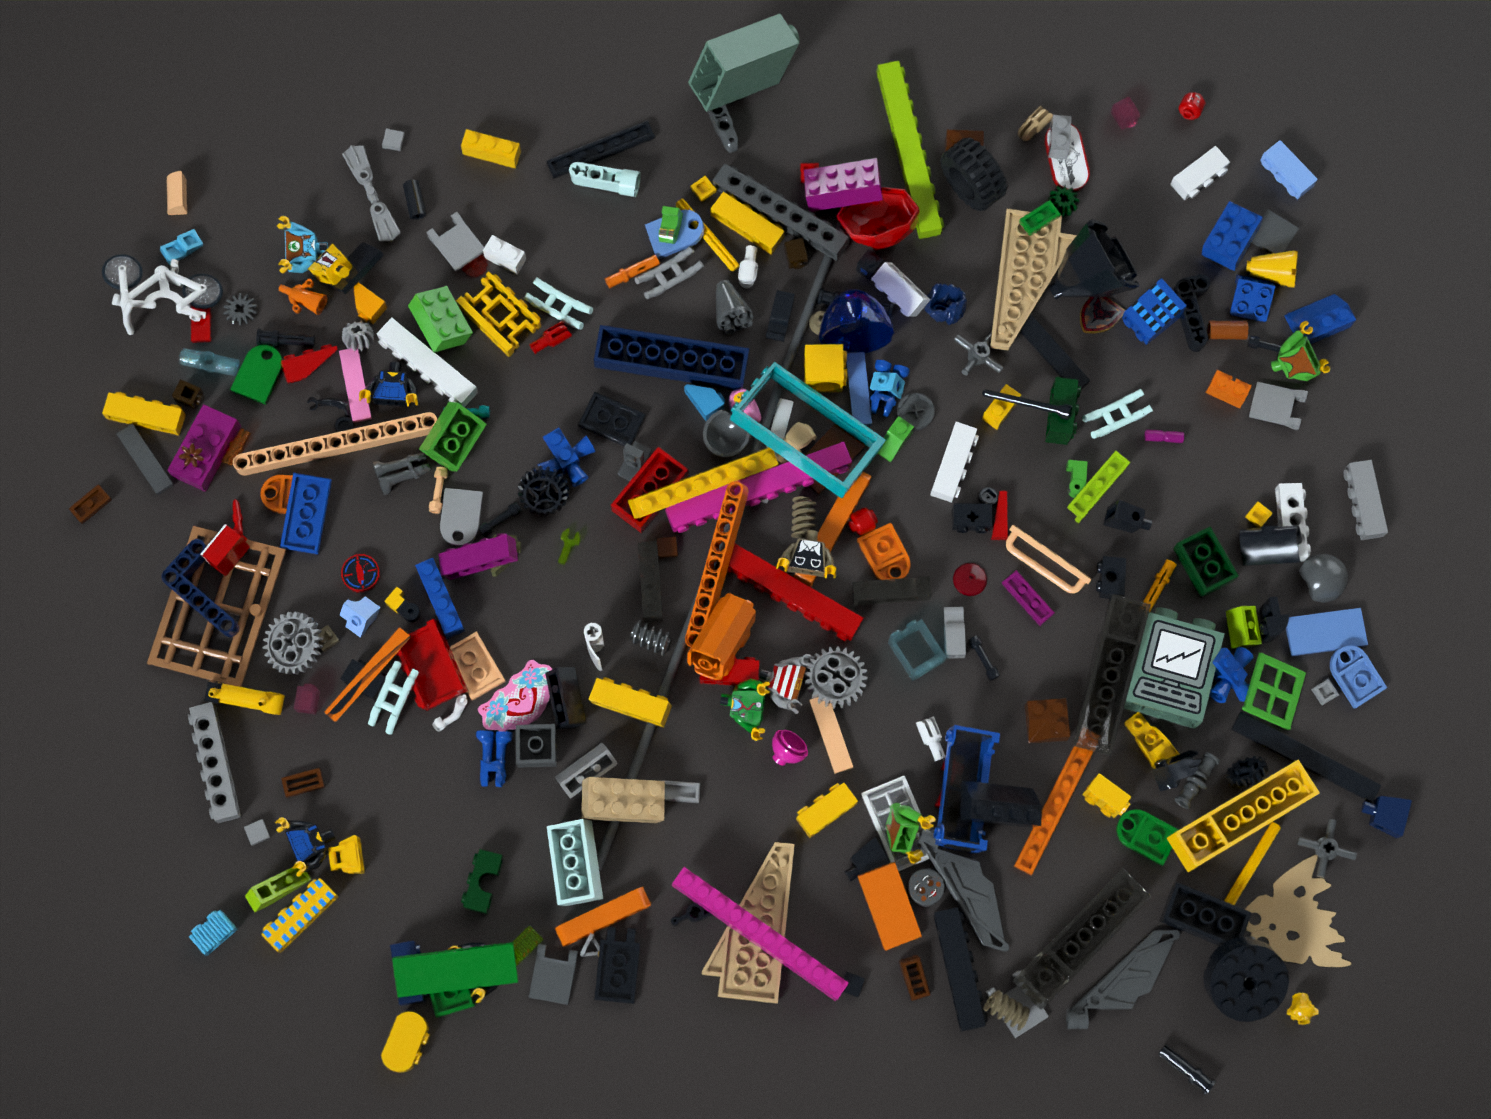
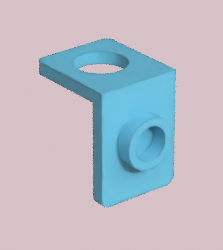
[870,372,905,398]

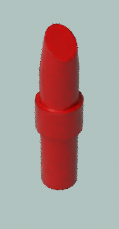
[232,499,243,533]

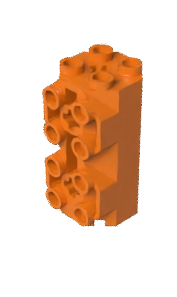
[687,593,756,680]

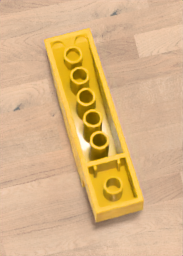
[1167,760,1320,872]

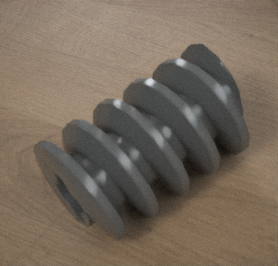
[629,620,672,656]

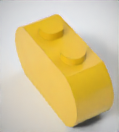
[381,1012,430,1073]

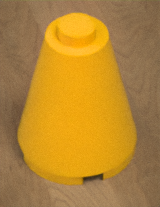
[1246,250,1298,288]

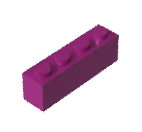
[438,533,518,580]

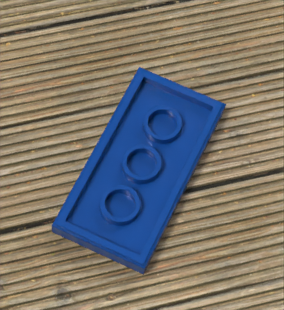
[280,473,332,555]

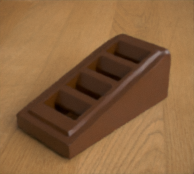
[899,955,931,1001]

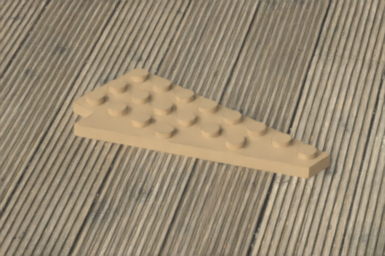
[990,209,1077,350]
[702,842,795,1004]

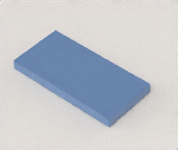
[1286,608,1368,656]

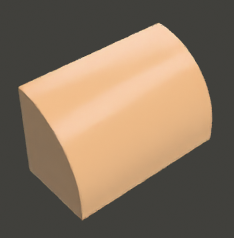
[167,171,187,215]

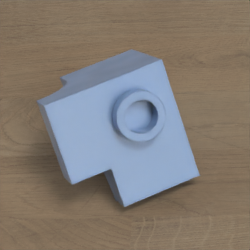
[340,597,380,638]

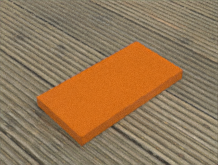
[857,862,922,951]

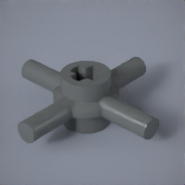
[954,332,1004,376]
[1297,819,1357,878]

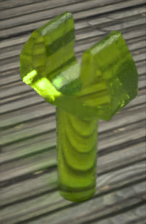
[558,528,580,565]

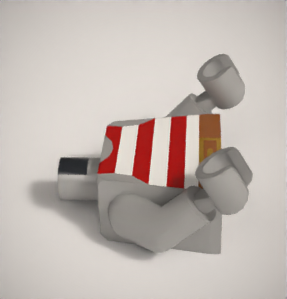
[758,654,814,714]

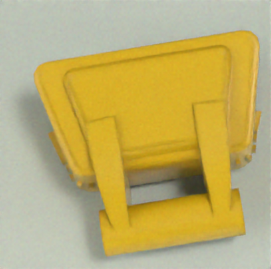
[328,835,365,874]

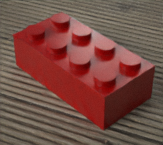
[611,447,689,534]

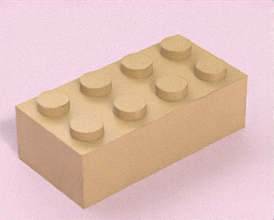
[581,777,665,823]

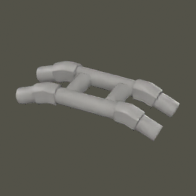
[635,246,704,299]

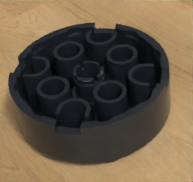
[1204,937,1289,1022]

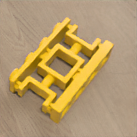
[456,271,541,357]

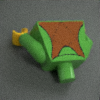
[1271,321,1330,381]
[886,803,936,863]

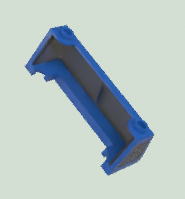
[934,725,1000,854]

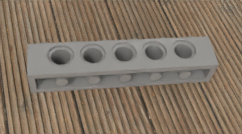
[188,702,241,823]

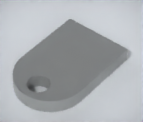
[440,488,483,547]

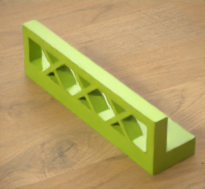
[1067,451,1131,523]

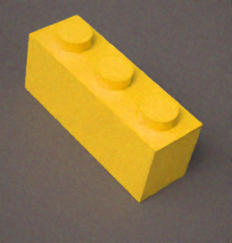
[461,129,521,169]
[796,783,858,838]

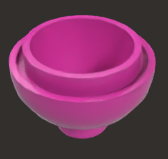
[772,730,808,766]

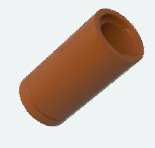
[1207,321,1248,340]

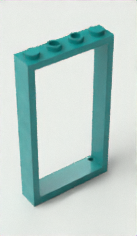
[730,362,886,498]

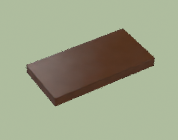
[805,424,866,495]

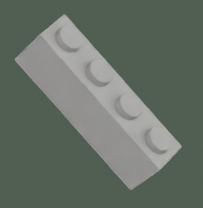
[1343,460,1388,540]

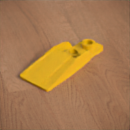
[1124,712,1179,767]

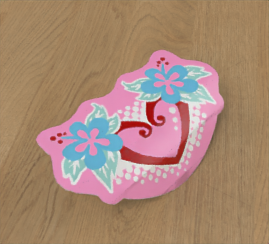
[478,660,552,731]

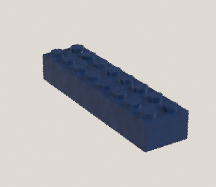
[594,325,749,390]

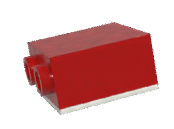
[200,524,250,576]

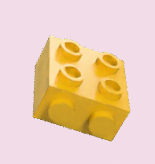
[1082,773,1131,818]

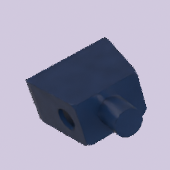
[1361,796,1412,838]

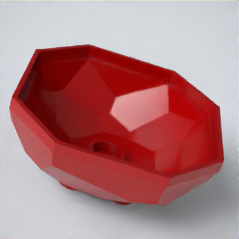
[837,187,920,250]

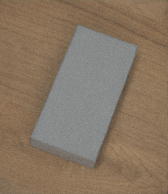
[661,780,700,803]

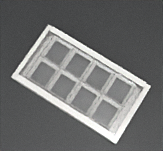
[861,776,930,872]

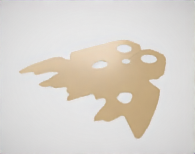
[1245,855,1351,967]

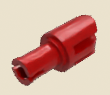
[529,321,572,354]

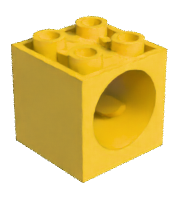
[804,344,847,392]

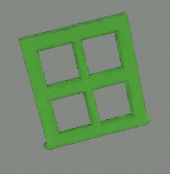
[1242,653,1306,730]

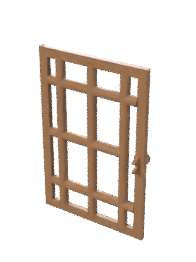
[147,526,286,687]

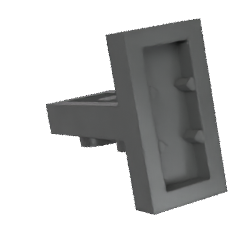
[617,441,652,481]

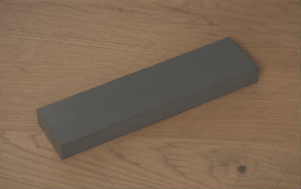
[117,424,174,495]

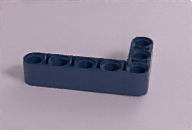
[161,539,239,637]

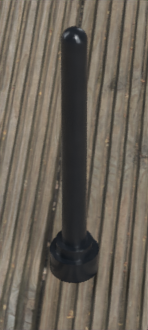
[982,389,1072,420]

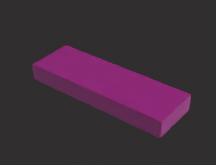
[1002,570,1055,626]

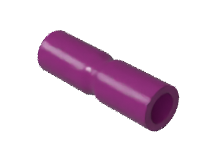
[1144,429,1184,443]

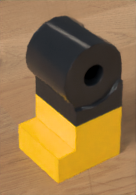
[384,587,421,623]

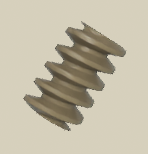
[791,496,816,538]
[983,990,1030,1031]

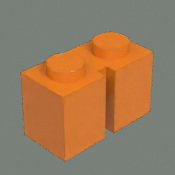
[1205,370,1252,409]

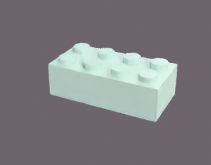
[547,819,603,906]

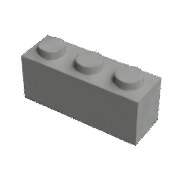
[555,743,618,799]

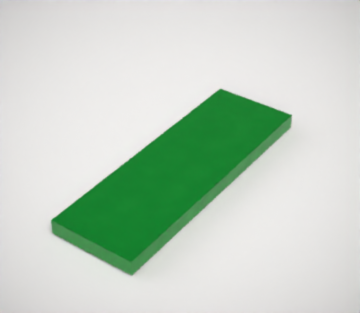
[392,942,518,998]

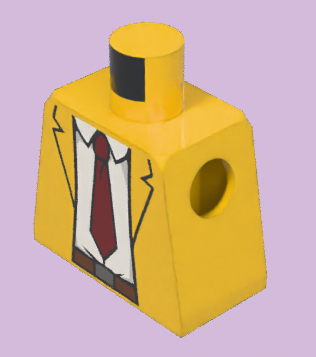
[308,244,353,285]

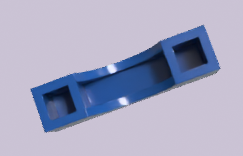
[415,558,465,639]

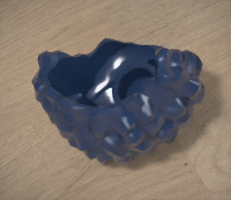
[924,283,967,325]

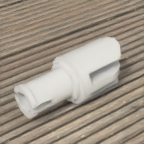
[738,246,758,289]
[916,716,946,761]

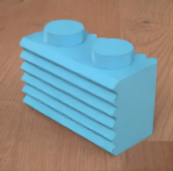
[189,910,238,956]

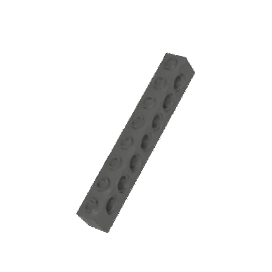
[712,164,849,261]

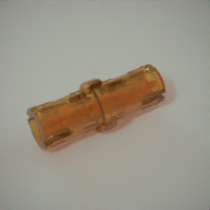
[221,428,251,467]

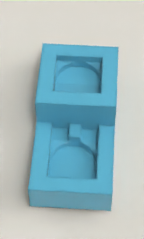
[160,229,203,265]

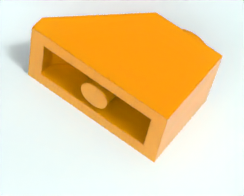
[354,282,387,324]

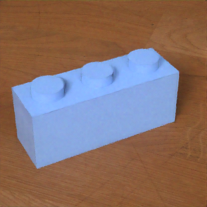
[1260,140,1318,200]

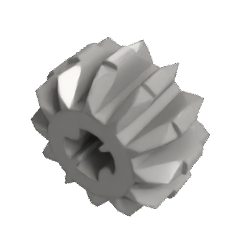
[342,320,374,351]

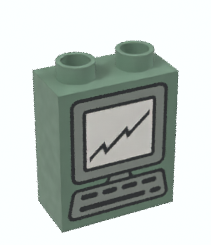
[1120,608,1225,729]

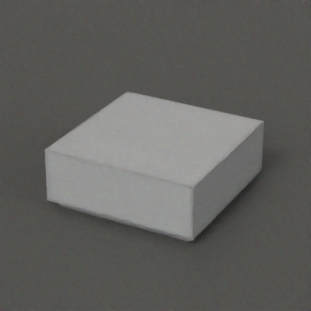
[382,129,405,151]
[1311,679,1339,705]
[244,819,271,846]

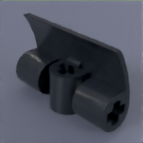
[1240,525,1301,566]

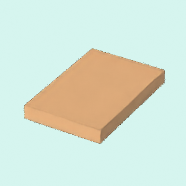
[450,631,506,701]

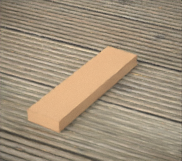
[809,697,853,774]

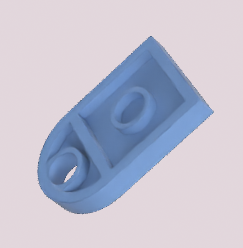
[645,210,704,260]
[1330,646,1387,709]

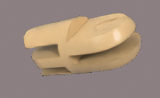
[1018,105,1053,141]

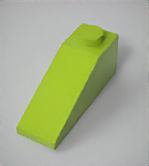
[245,868,311,913]

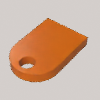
[261,475,293,514]
[857,523,910,584]

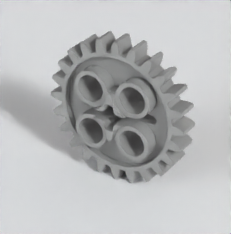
[263,612,323,675]
[805,646,868,709]

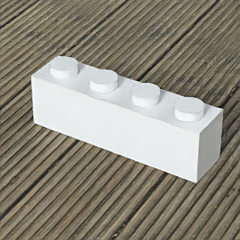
[930,422,979,503]

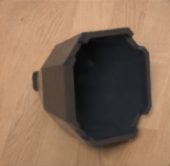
[1049,219,1139,300]

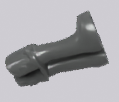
[372,453,431,496]

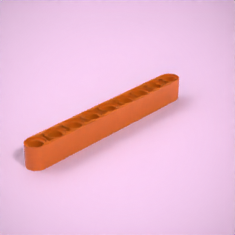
[685,481,749,647]

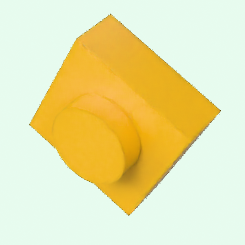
[690,176,716,202]
[1245,502,1273,528]

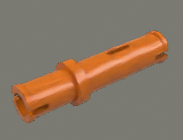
[605,255,660,288]

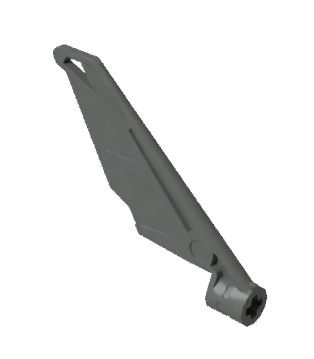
[918,828,1009,952]
[1066,930,1180,1029]

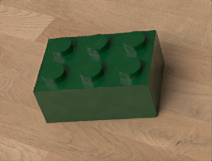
[1045,377,1081,445]
[1173,526,1239,598]

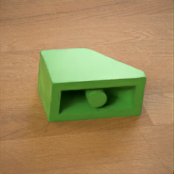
[878,416,914,462]

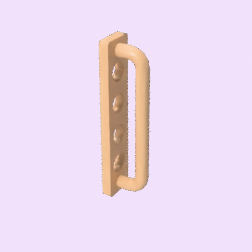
[1006,525,1092,594]

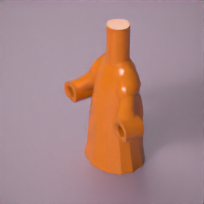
[279,279,328,315]

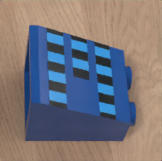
[1122,278,1187,345]

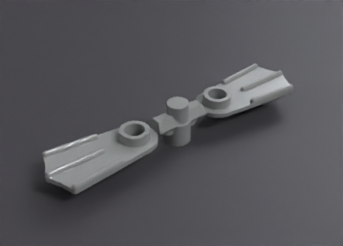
[342,145,401,242]

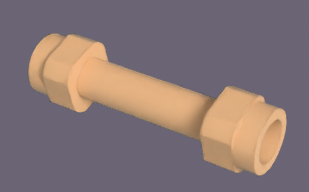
[429,467,448,514]

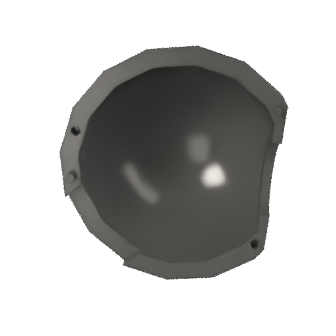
[703,410,751,457]
[1299,554,1348,603]

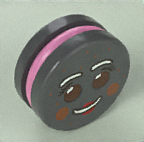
[907,869,945,907]

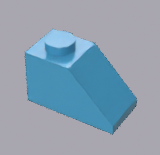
[684,384,725,421]

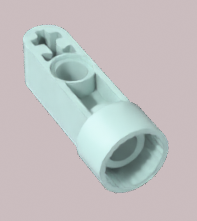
[569,162,641,197]

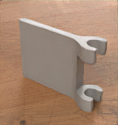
[426,212,484,271]
[1249,382,1308,430]
[985,970,1049,1038]

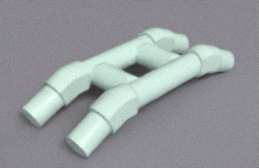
[523,277,593,330]
[1082,388,1153,439]
[368,661,419,735]

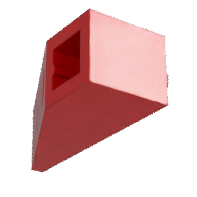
[281,344,337,384]

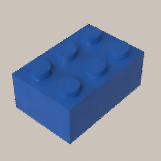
[1202,201,1263,271]

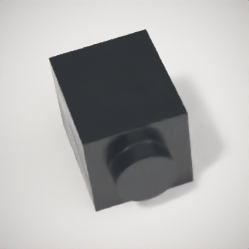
[856,249,883,281]

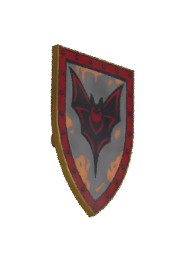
[1080,297,1125,333]

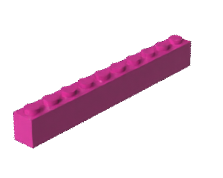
[665,442,852,533]
[671,867,848,1001]

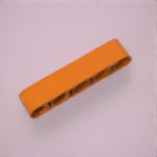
[555,887,651,947]

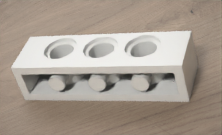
[1275,483,1311,562]

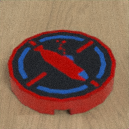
[341,554,380,592]

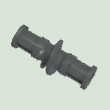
[1175,752,1220,809]

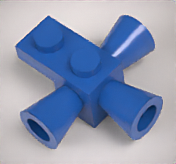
[537,428,595,487]
[1209,647,1254,703]

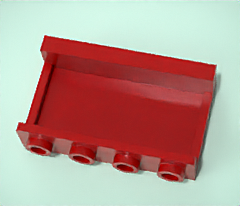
[396,619,469,711]

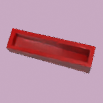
[991,491,1008,540]

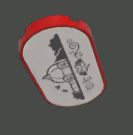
[1044,124,1090,192]

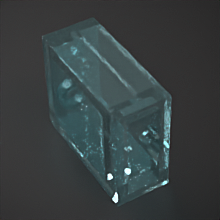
[888,619,947,681]

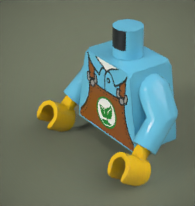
[277,216,328,273]

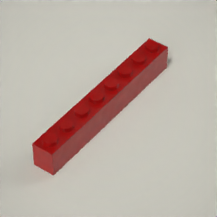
[719,544,864,641]

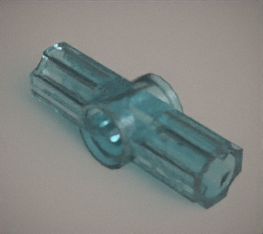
[179,348,240,376]

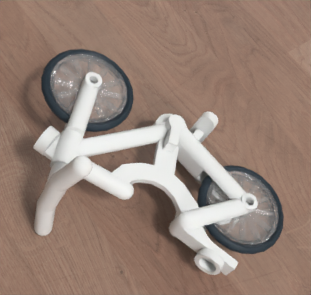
[102,254,223,335]

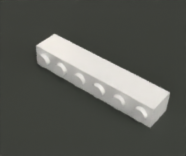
[377,318,478,407]

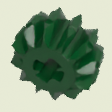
[1047,185,1080,217]

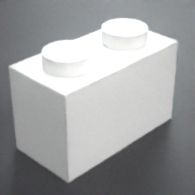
[483,235,526,275]

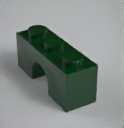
[461,849,504,915]

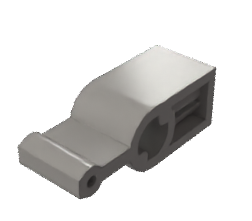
[944,607,966,658]

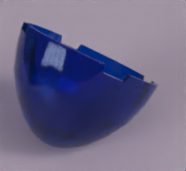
[819,289,894,353]

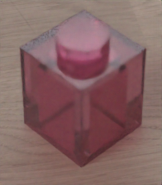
[1111,97,1140,130]
[294,684,320,715]

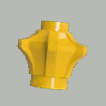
[1286,993,1319,1025]

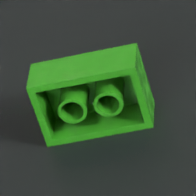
[408,286,473,352]
[419,402,487,472]

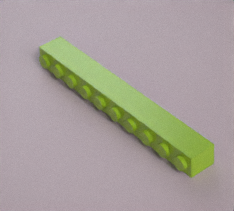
[877,61,944,239]

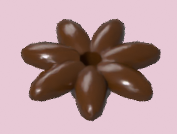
[179,443,204,467]

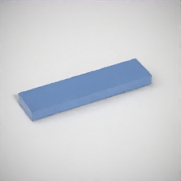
[846,352,872,426]

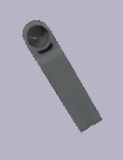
[707,105,738,153]

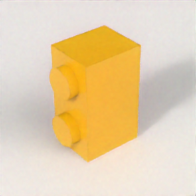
[982,384,1021,430]

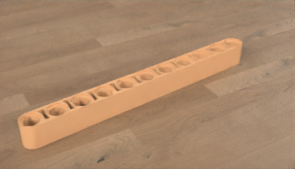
[233,412,437,475]

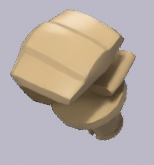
[776,422,817,465]

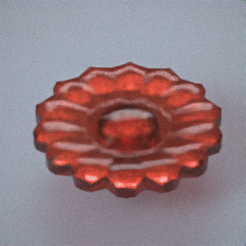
[463,255,488,277]

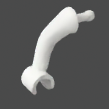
[432,694,467,732]

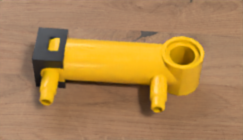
[204,680,285,715]

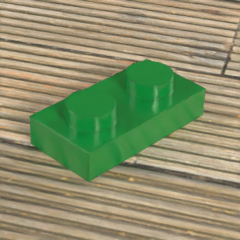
[1019,200,1061,236]

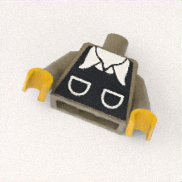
[776,530,836,578]

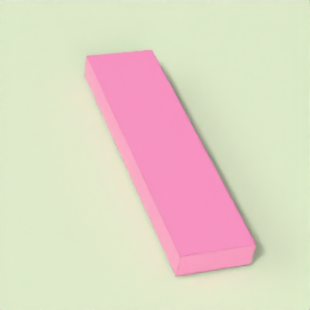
[339,348,372,423]

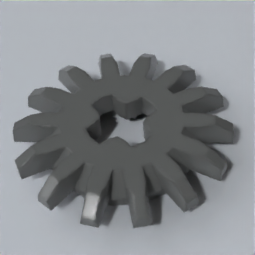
[223,293,257,326]

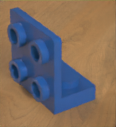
[1230,275,1275,322]

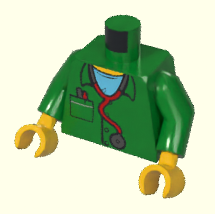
[720,678,770,741]

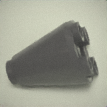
[716,280,753,335]

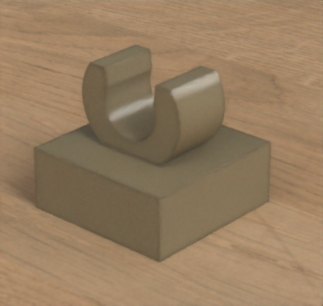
[318,625,340,652]

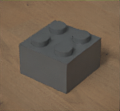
[516,724,557,768]

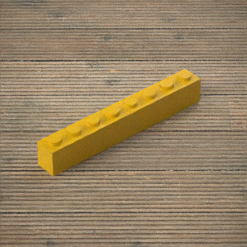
[628,448,779,519]

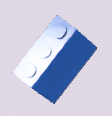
[1284,294,1356,344]

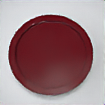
[953,563,987,596]

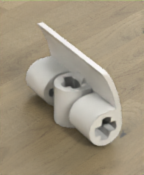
[584,623,604,671]

